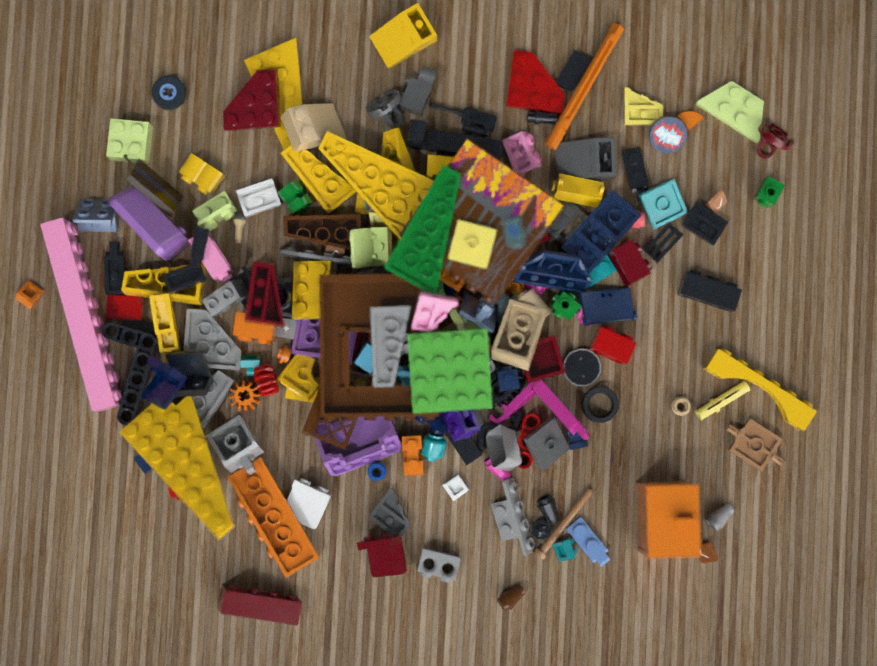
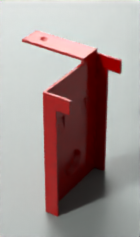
[106,295,144,321]

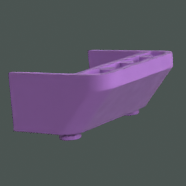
[107,185,190,263]

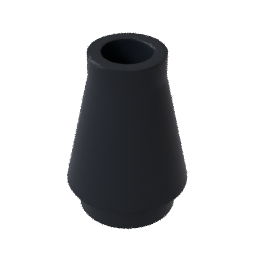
[537,494,560,525]

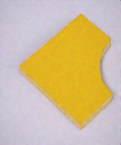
[277,355,320,402]

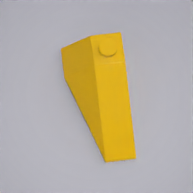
[381,128,415,172]

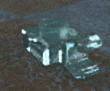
[497,293,509,325]

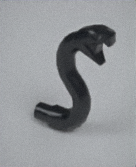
[476,408,523,449]

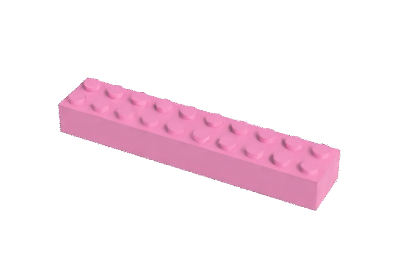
[40,218,123,412]

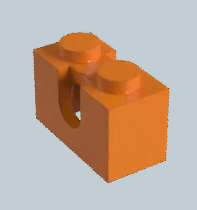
[402,435,424,476]

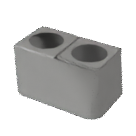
[486,425,522,472]

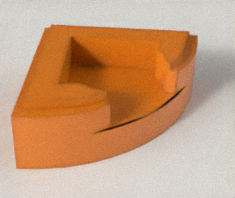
[676,111,704,131]

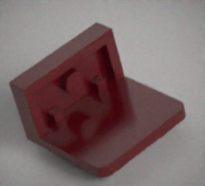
[357,533,407,577]

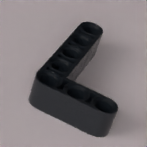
[407,119,503,160]
[102,322,159,425]

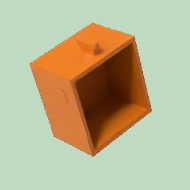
[636,481,701,558]

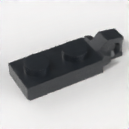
[621,148,649,202]
[104,241,125,295]

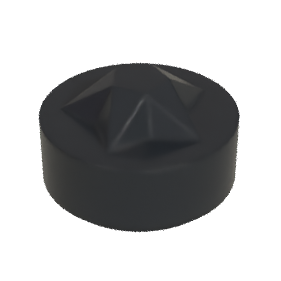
[531,520,551,539]

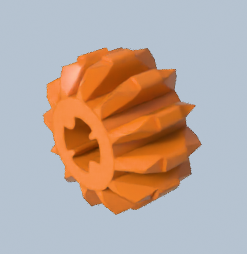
[229,380,261,412]

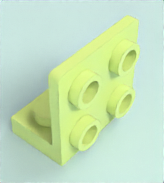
[192,191,237,231]

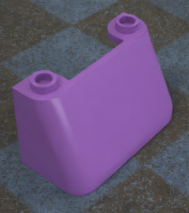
[315,417,402,476]

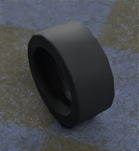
[582,387,619,423]

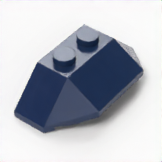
[513,250,592,293]

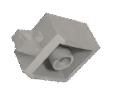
[207,414,264,475]

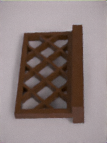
[301,368,373,450]

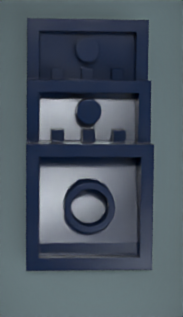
[559,190,641,273]

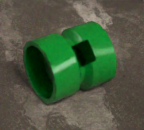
[278,180,313,216]

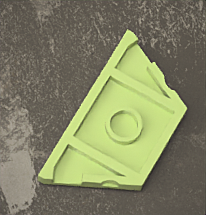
[696,81,764,143]

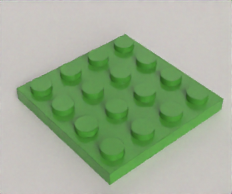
[408,328,492,414]

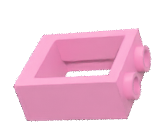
[188,234,235,283]

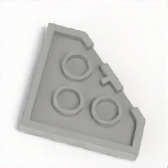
[184,309,242,370]

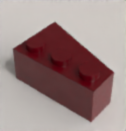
[244,261,285,328]

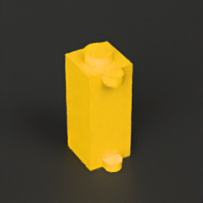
[551,173,605,208]

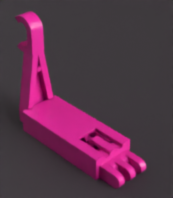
[489,380,590,440]

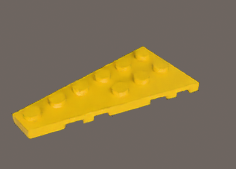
[244,38,307,150]

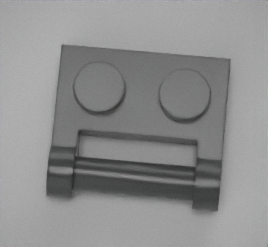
[548,202,588,246]

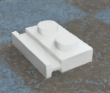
[236,178,282,217]

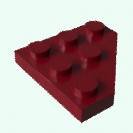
[223,69,281,131]

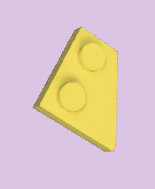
[624,88,663,125]

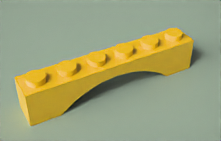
[703,348,817,431]

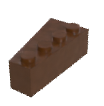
[283,214,362,250]

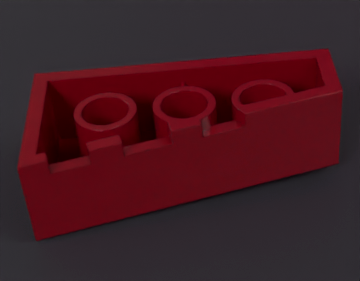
[217,584,302,626]

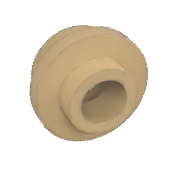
[671,397,691,416]

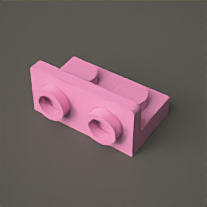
[502,131,541,174]

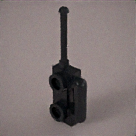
[429,103,497,137]

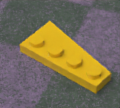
[280,145,357,214]

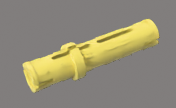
[695,380,750,421]

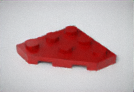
[506,50,565,115]

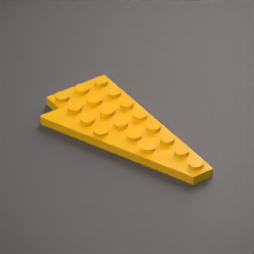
[319,131,434,239]

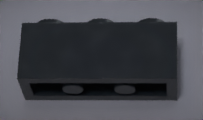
[677,270,742,313]

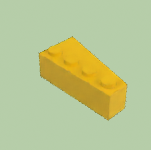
[121,263,207,305]

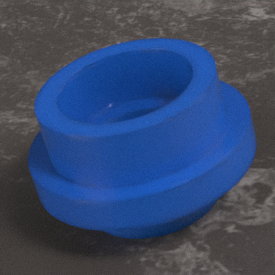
[367,462,387,481]

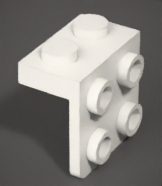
[287,478,332,529]

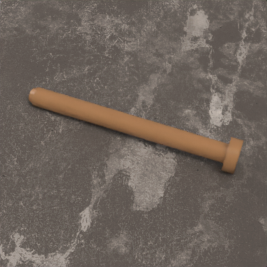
[534,488,593,560]

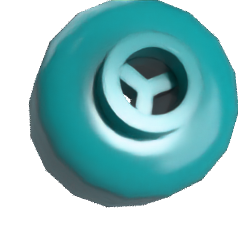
[420,432,447,462]

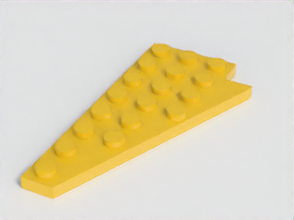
[119,393,234,540]

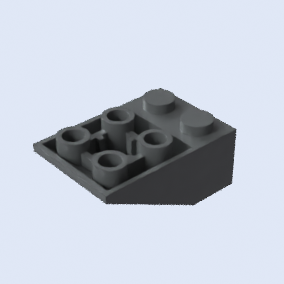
[555,137,616,180]

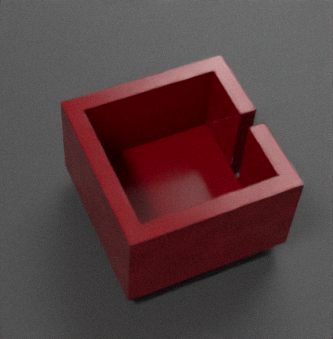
[607,239,651,288]
[523,335,566,384]

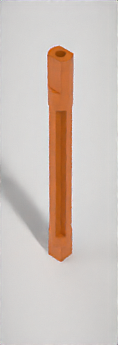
[544,23,624,150]

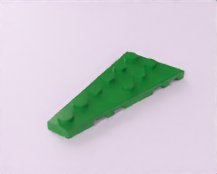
[384,165,461,294]

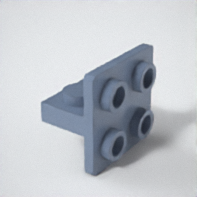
[73,199,118,232]
[459,293,498,333]

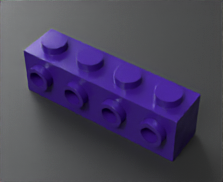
[441,409,481,441]

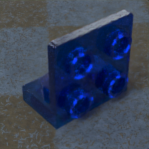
[141,355,187,410]

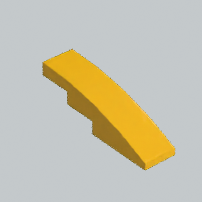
[149,293,182,371]

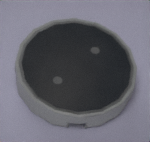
[563,349,601,387]

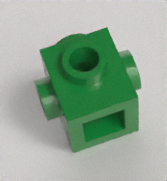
[550,291,581,321]

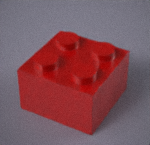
[588,325,637,365]

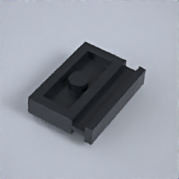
[681,202,729,246]

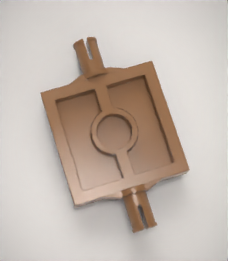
[726,418,785,472]

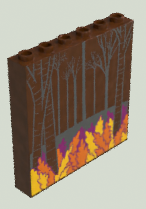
[399,138,565,304]

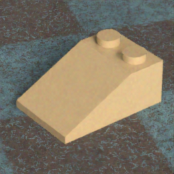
[281,104,346,152]
[491,299,547,371]

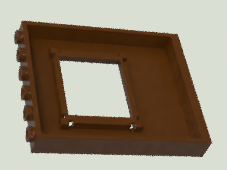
[320,274,439,421]

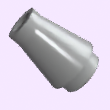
[705,503,734,531]

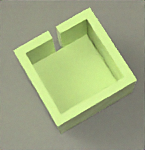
[106,118,153,164]

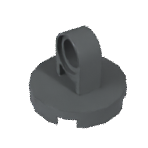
[366,89,402,126]

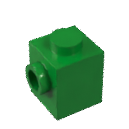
[754,176,785,208]

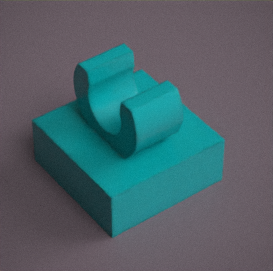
[240,354,262,376]
[553,539,578,562]

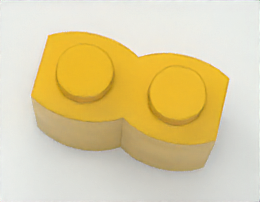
[179,153,225,195]

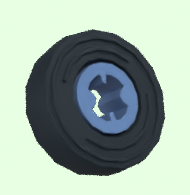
[152,76,186,110]

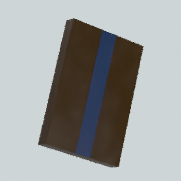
[126,159,183,217]

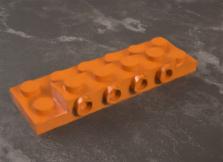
[227,457,320,578]

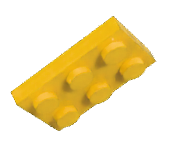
[292,261,333,320]

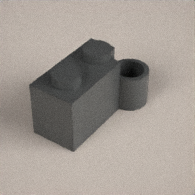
[399,65,438,117]

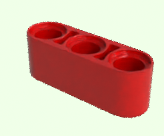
[517,414,540,469]

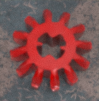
[254,364,279,397]

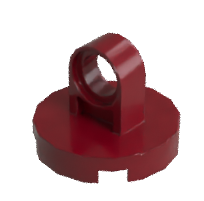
[757,121,794,159]

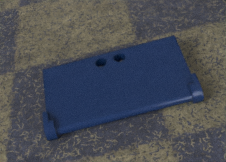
[580,287,637,326]

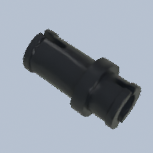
[527,110,557,125]

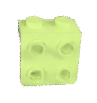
[349,227,392,268]

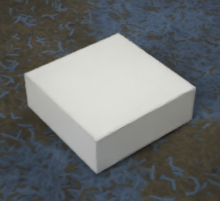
[443,474,469,501]

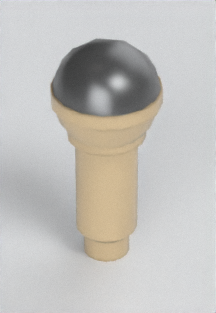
[233,214,247,243]

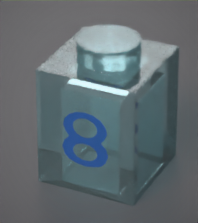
[501,218,526,250]

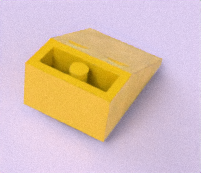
[369,3,437,69]

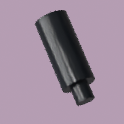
[189,227,209,267]

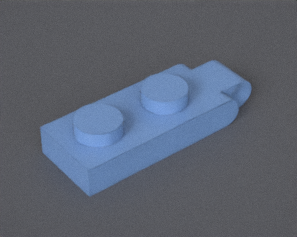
[565,517,610,567]

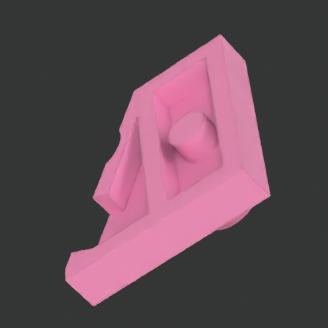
[411,291,458,332]

